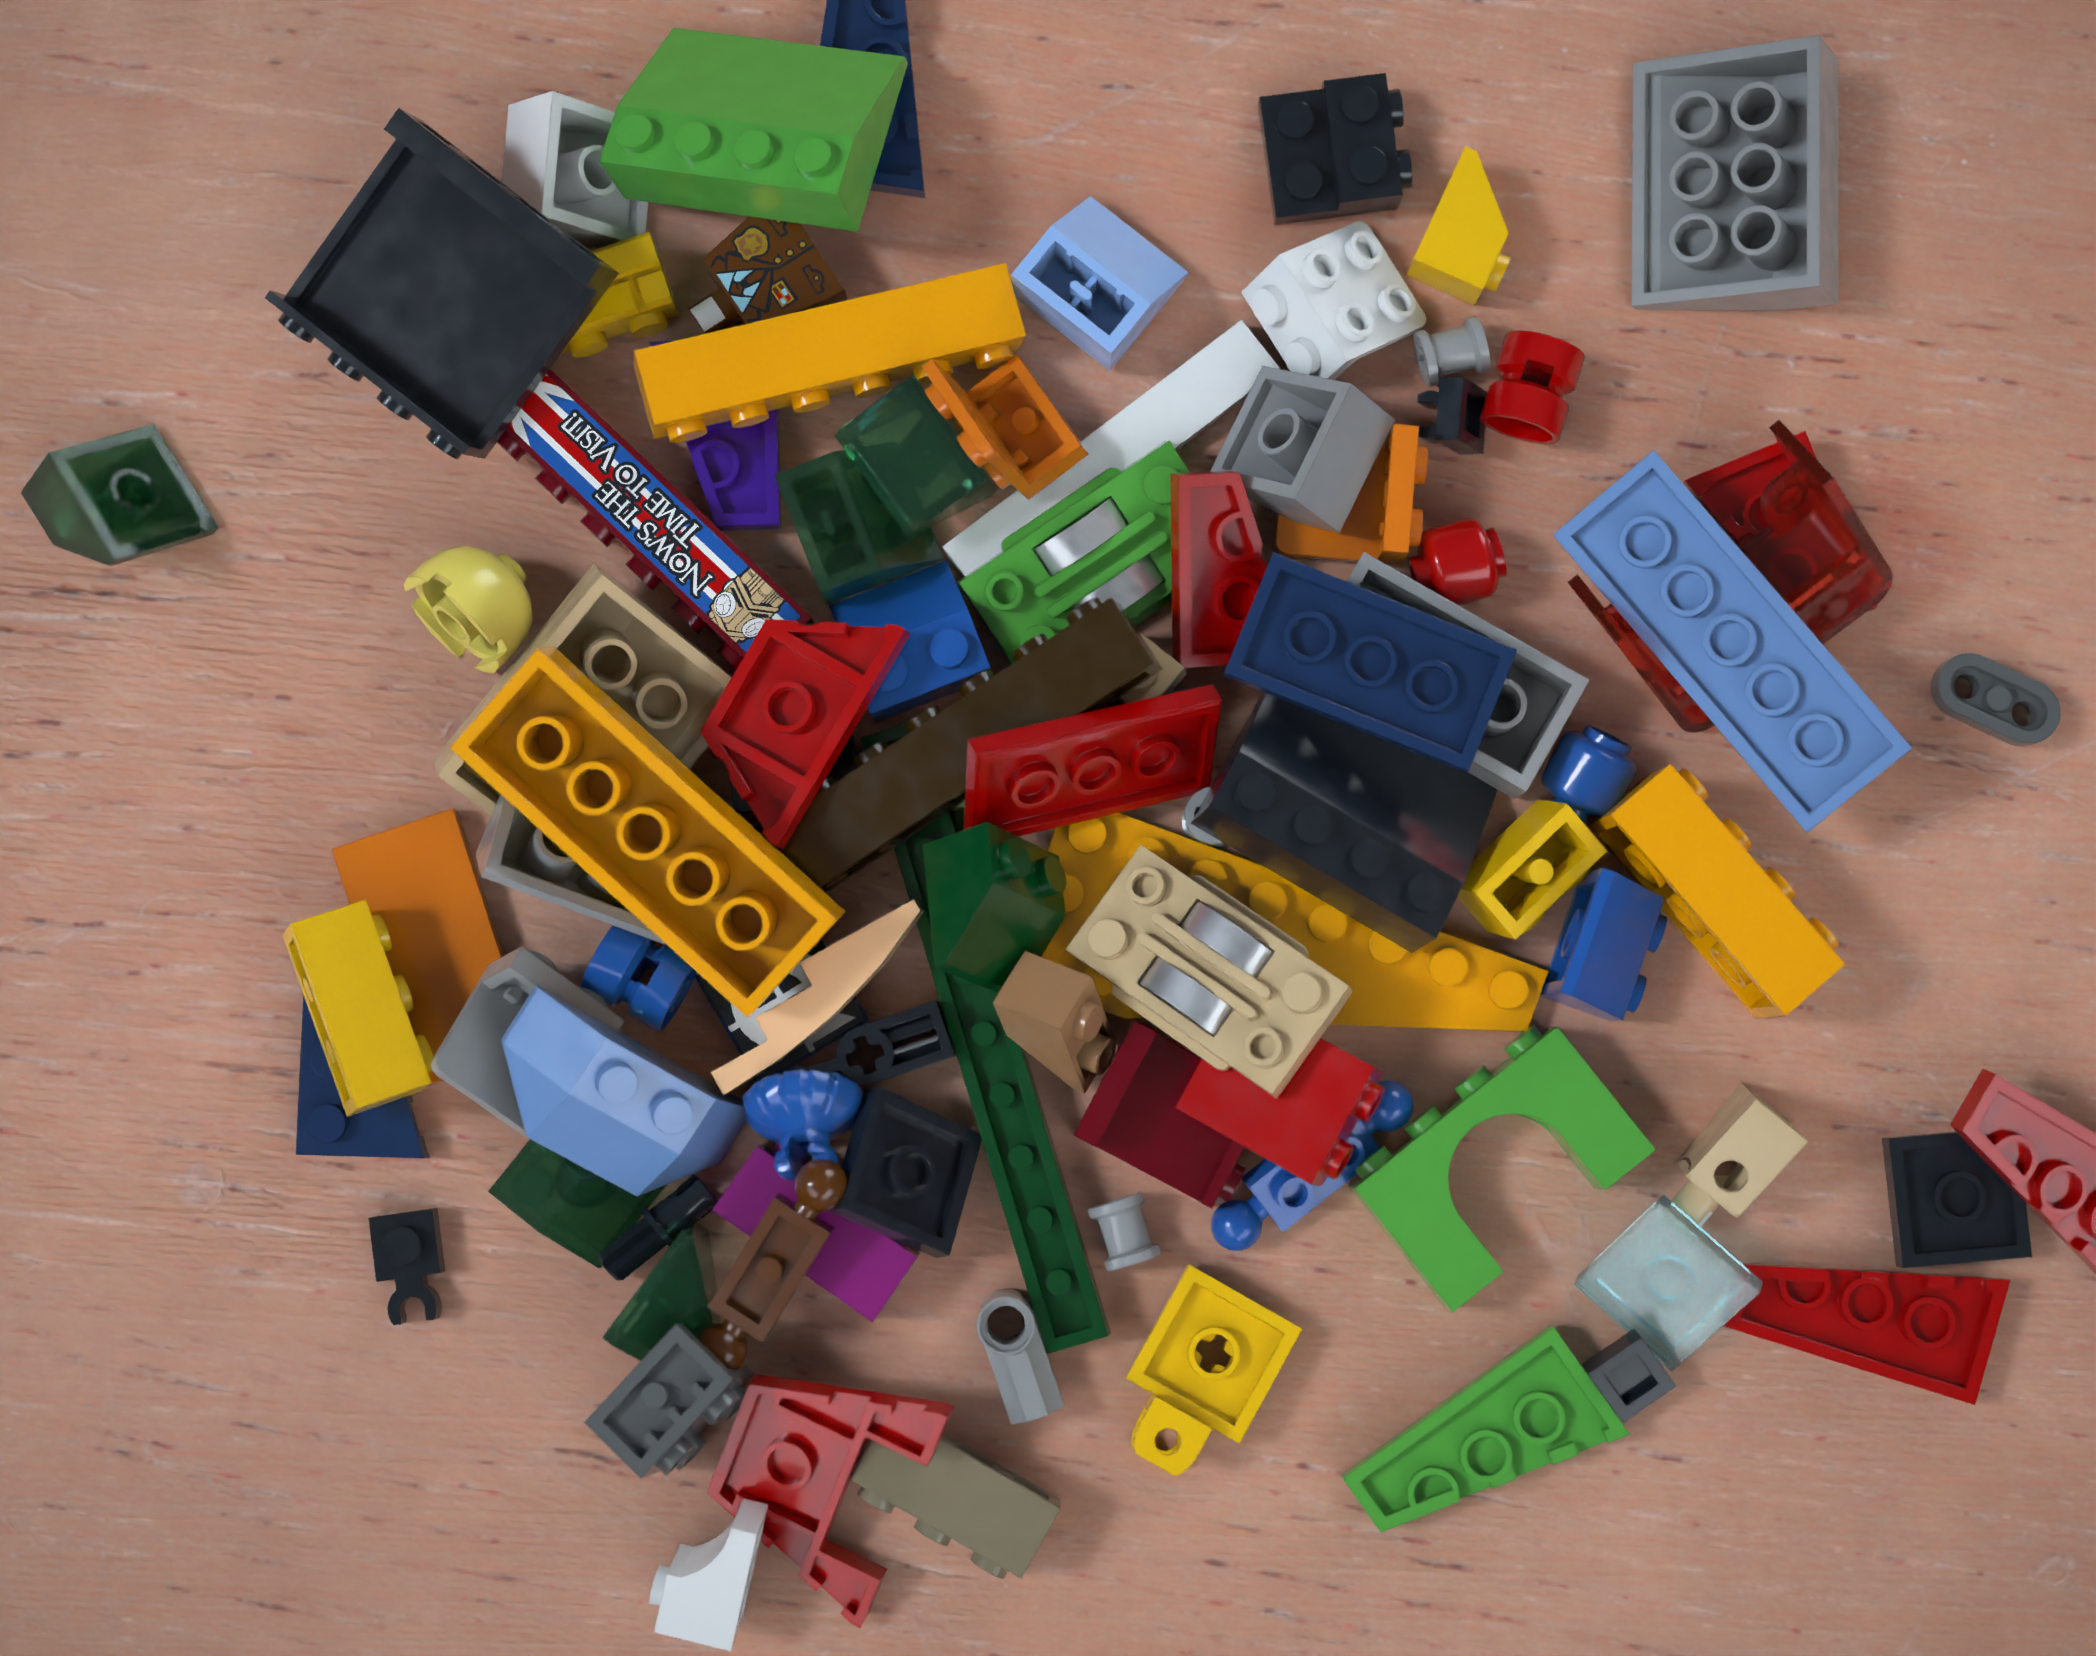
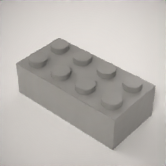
[1347,552,1589,799]

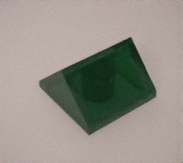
[834,375,998,538]

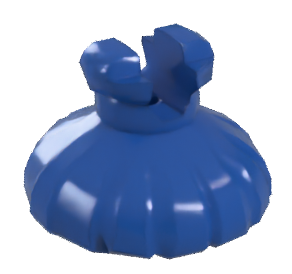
[743,1069,863,1181]

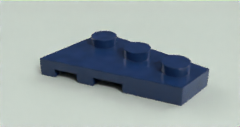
[296,995,429,1158]

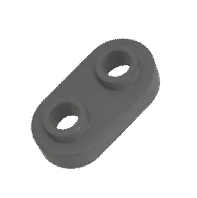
[1931,653,2060,746]

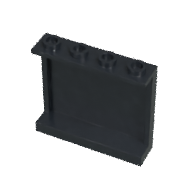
[265,108,619,459]

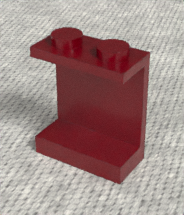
[1073,1020,1246,1209]

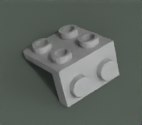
[431,946,625,1136]

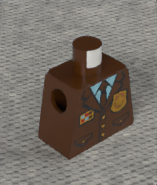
[688,216,848,334]

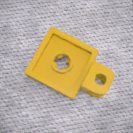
[1125,1264,1302,1476]

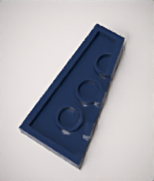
[820,0,925,198]

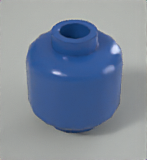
[1541,724,1637,823]

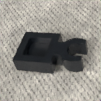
[368,1208,445,1326]

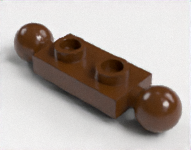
[697,1159,847,1370]

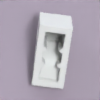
[649,1498,768,1651]

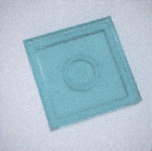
[1574,1194,1763,1371]

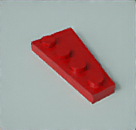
[1719,1263,2010,1405]

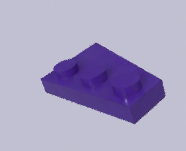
[649,341,782,531]

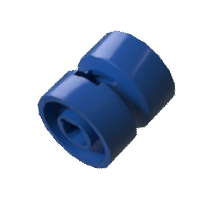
[581,925,698,1032]

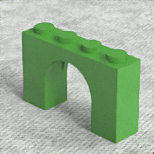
[1349,1025,1656,1312]

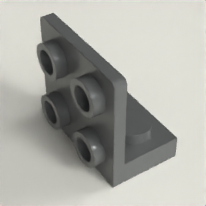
[584,1323,755,1479]

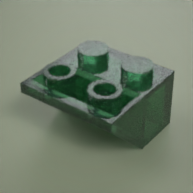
[774,442,944,605]

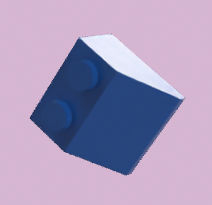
[829,560,991,724]
[1540,868,1667,1021]

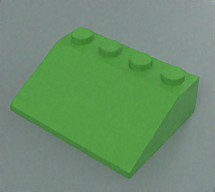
[599,28,908,232]

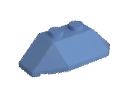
[501,984,747,1196]

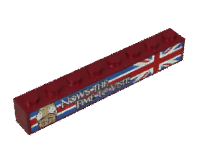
[497,369,816,670]

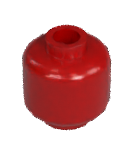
[1408,518,1507,606]

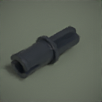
[598,1173,718,1281]

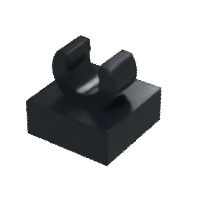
[1417,377,1488,455]

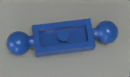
[1211,1080,1414,1251]

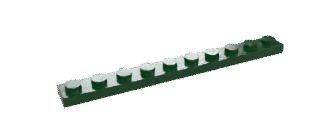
[861,723,1111,1354]

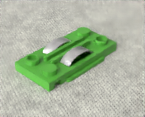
[957,440,1190,664]

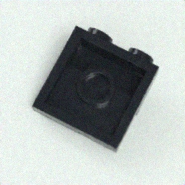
[1258,73,1412,225]

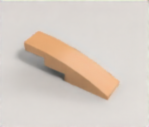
[710,899,924,1095]

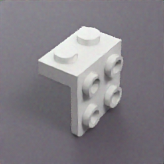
[1241,221,1426,380]

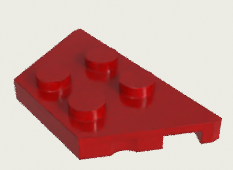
[700,619,911,850]

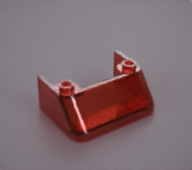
[1568,420,1893,733]

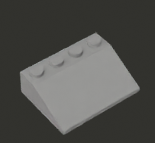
[1632,35,1839,311]

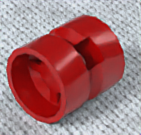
[1480,330,1585,444]

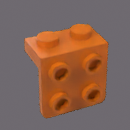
[922,354,1089,500]
[1275,424,1428,566]

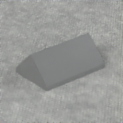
[476,794,665,944]

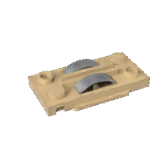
[1066,845,1353,1099]

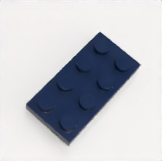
[1223,552,1517,773]

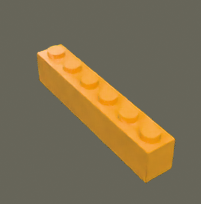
[634,263,1026,443]

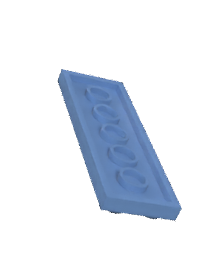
[1553,450,1912,833]

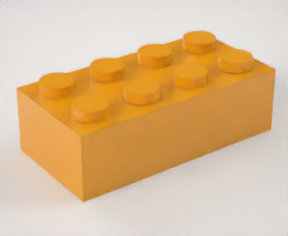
[1588,764,1846,1019]

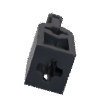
[782,1000,956,1084]

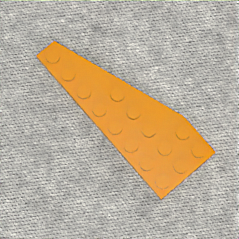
[1041,813,1548,1032]

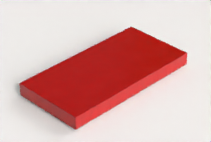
[964,684,1222,836]

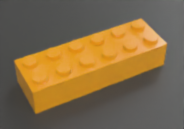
[450,647,846,1018]

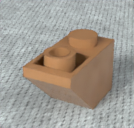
[993,951,1116,1094]

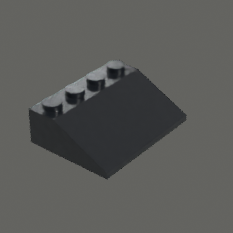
[1191,692,1498,953]

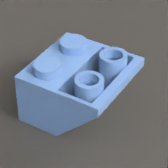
[1011,196,1188,371]

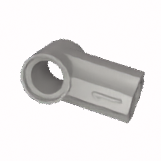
[976,1288,1064,1425]

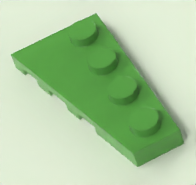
[1341,1325,1630,1532]

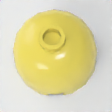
[404,546,533,673]

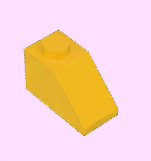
[1406,146,1511,306]

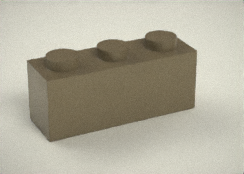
[850,1433,1060,1579]

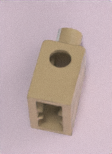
[1666,1082,1808,1232]

